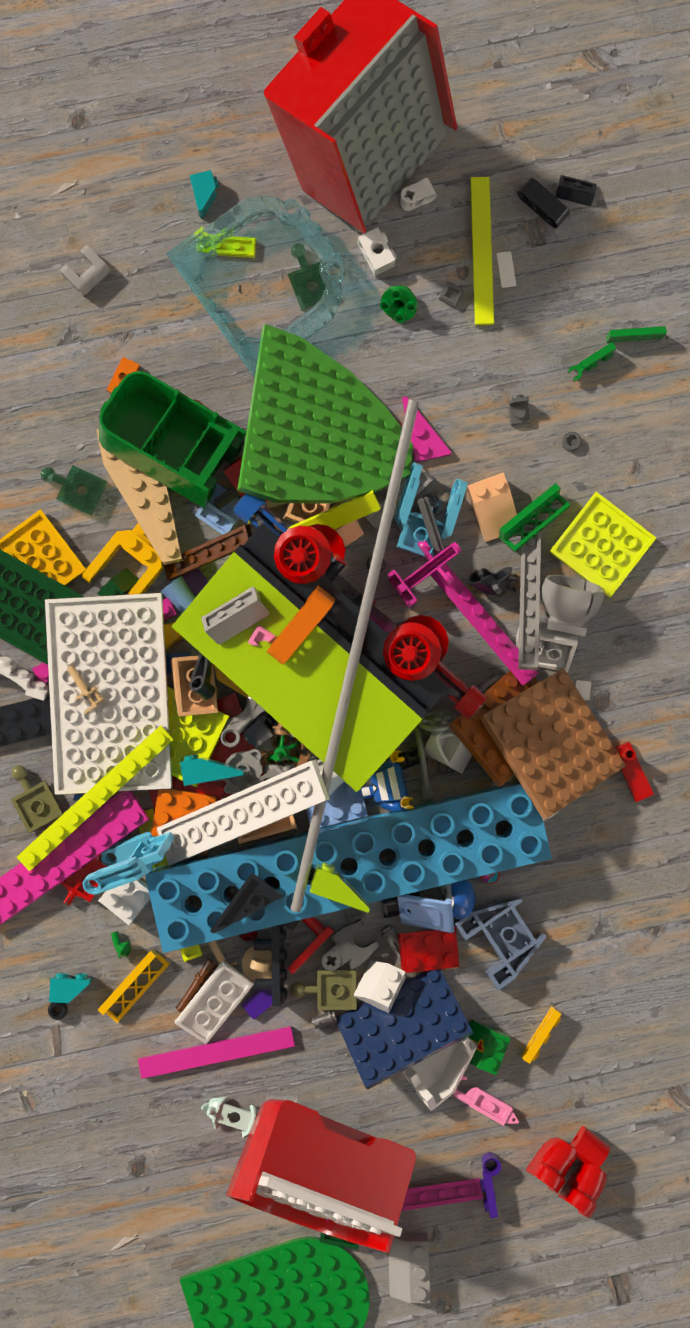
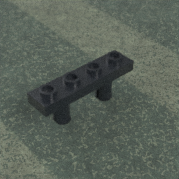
[253,924,287,1006]

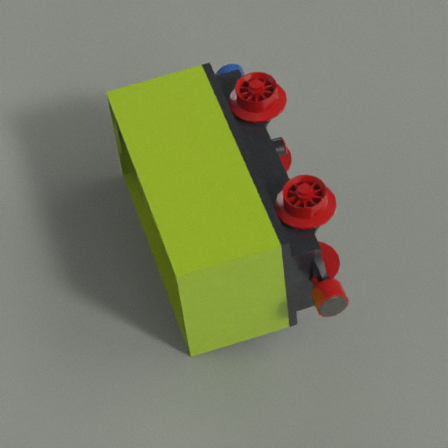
[171,494,488,792]

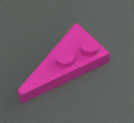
[402,396,451,463]

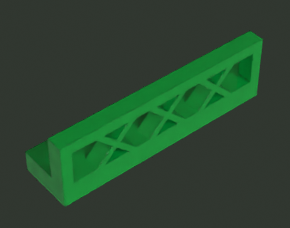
[499,483,571,553]

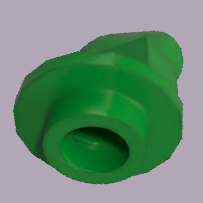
[111,931,132,959]

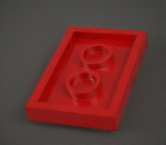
[398,927,459,973]

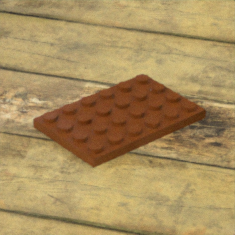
[448,670,539,787]

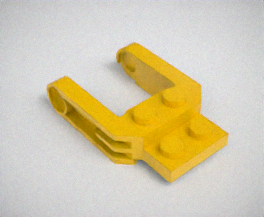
[82,523,164,595]

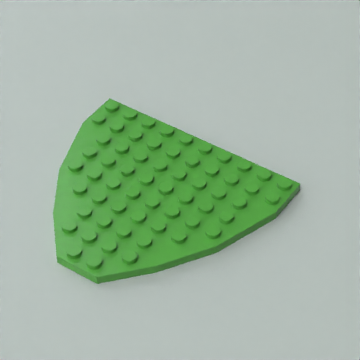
[237,324,413,504]

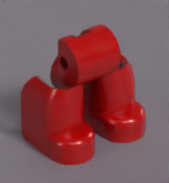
[526,1126,610,1219]

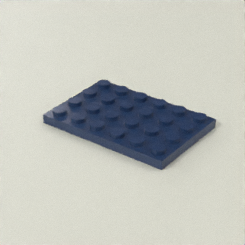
[336,969,474,1090]

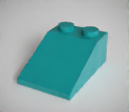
[180,754,246,786]

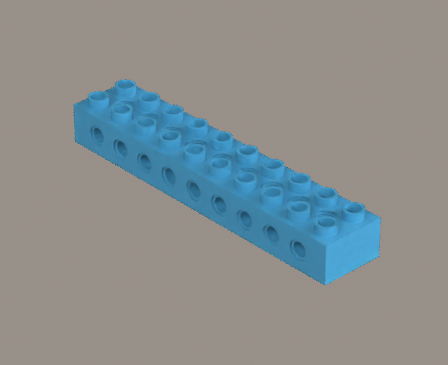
[145,780,552,953]

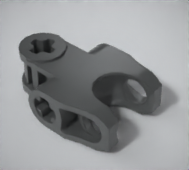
[321,919,380,971]

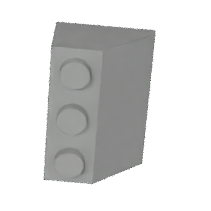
[388,1233,430,1303]

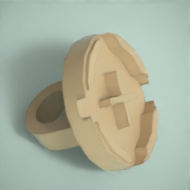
[242,946,272,981]

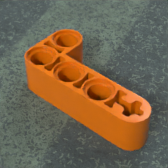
[266,585,335,665]

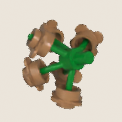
[261,723,311,768]

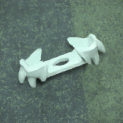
[201,1096,259,1139]

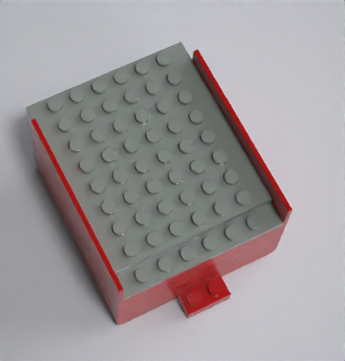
[264,0,458,234]

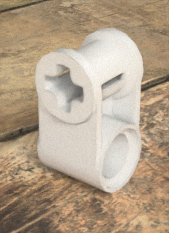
[400,178,437,211]

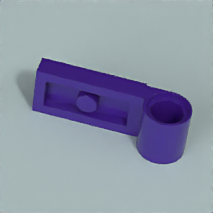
[480,1152,501,1218]

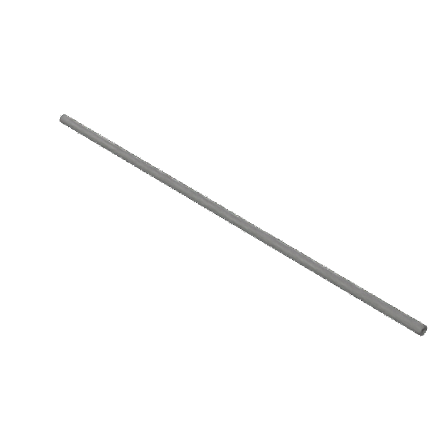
[291,399,419,912]

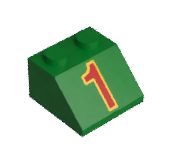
[468,1019,511,1075]

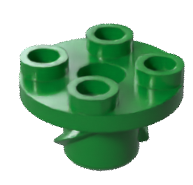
[380,285,418,323]

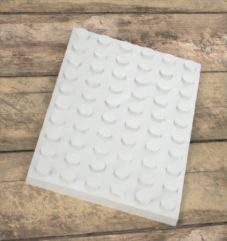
[45,593,173,794]

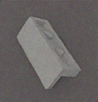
[201,586,270,645]

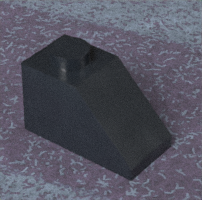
[243,711,278,748]

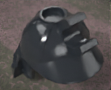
[468,567,518,597]

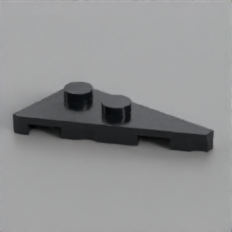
[210,872,284,933]

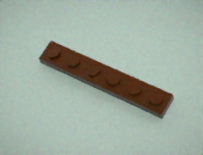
[164,525,252,580]

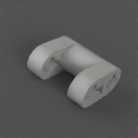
[59,245,111,297]

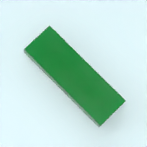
[606,326,667,343]

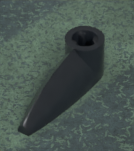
[189,653,215,700]

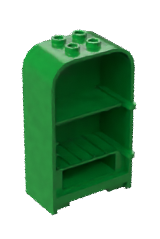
[99,371,246,509]

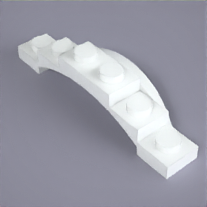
[0,657,50,701]

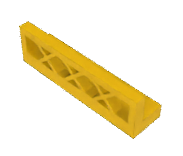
[98,948,170,1023]

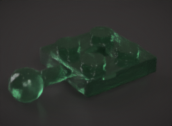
[288,243,336,311]
[40,465,108,516]

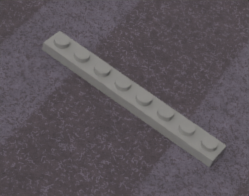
[518,524,541,670]

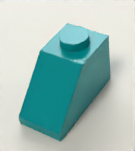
[189,170,219,218]

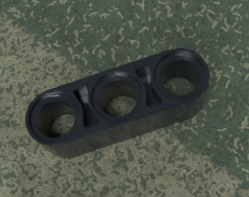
[517,178,570,229]

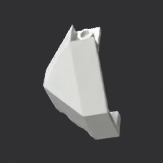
[402,1037,478,1111]

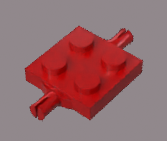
[60,855,108,906]

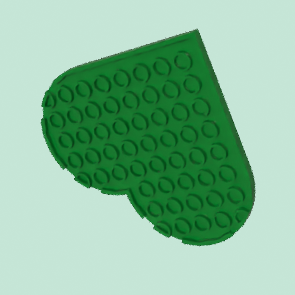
[180,1236,370,1328]

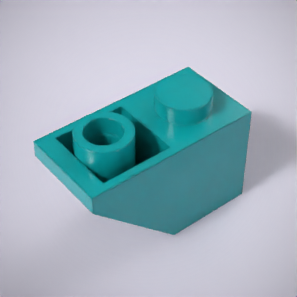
[49,972,93,1003]

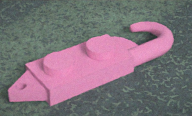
[452,1075,519,1126]

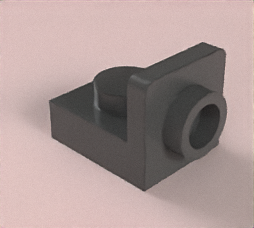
[508,395,530,426]

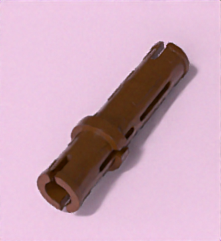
[175,958,218,1013]

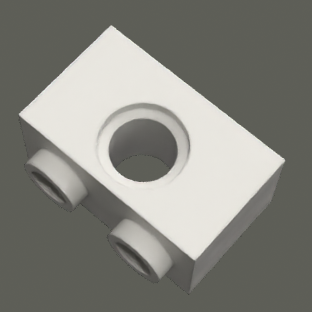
[358,227,396,277]

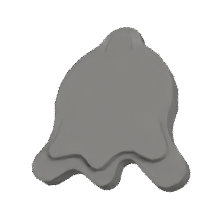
[214,749,263,794]

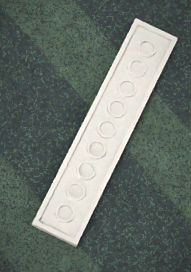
[157,760,330,865]

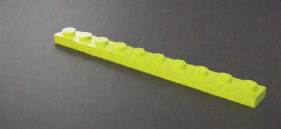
[17,725,174,871]

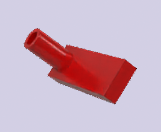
[615,742,654,802]
[287,917,334,974]

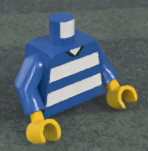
[362,750,414,812]

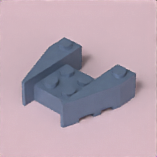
[454,897,546,990]

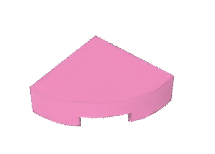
[248,625,276,646]

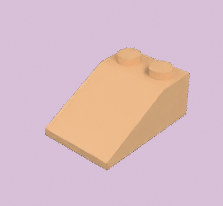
[466,472,521,543]
[170,656,218,716]

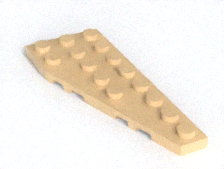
[96,429,183,565]

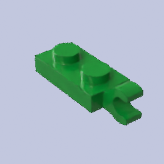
[567,342,616,382]

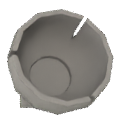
[541,575,605,637]

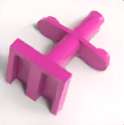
[387,540,461,609]

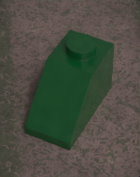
[97,568,139,596]

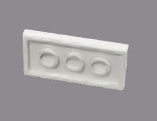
[175,961,254,1044]

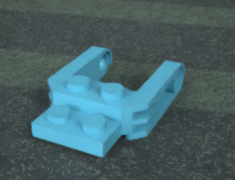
[394,462,467,558]
[83,831,175,895]

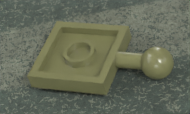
[10,765,64,833]
[290,969,357,1010]

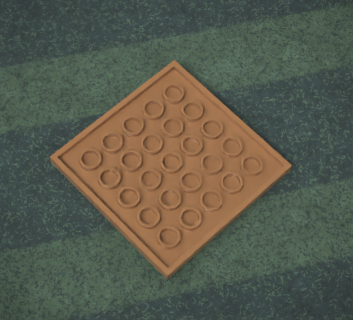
[480,668,626,820]

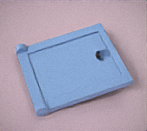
[397,895,455,933]

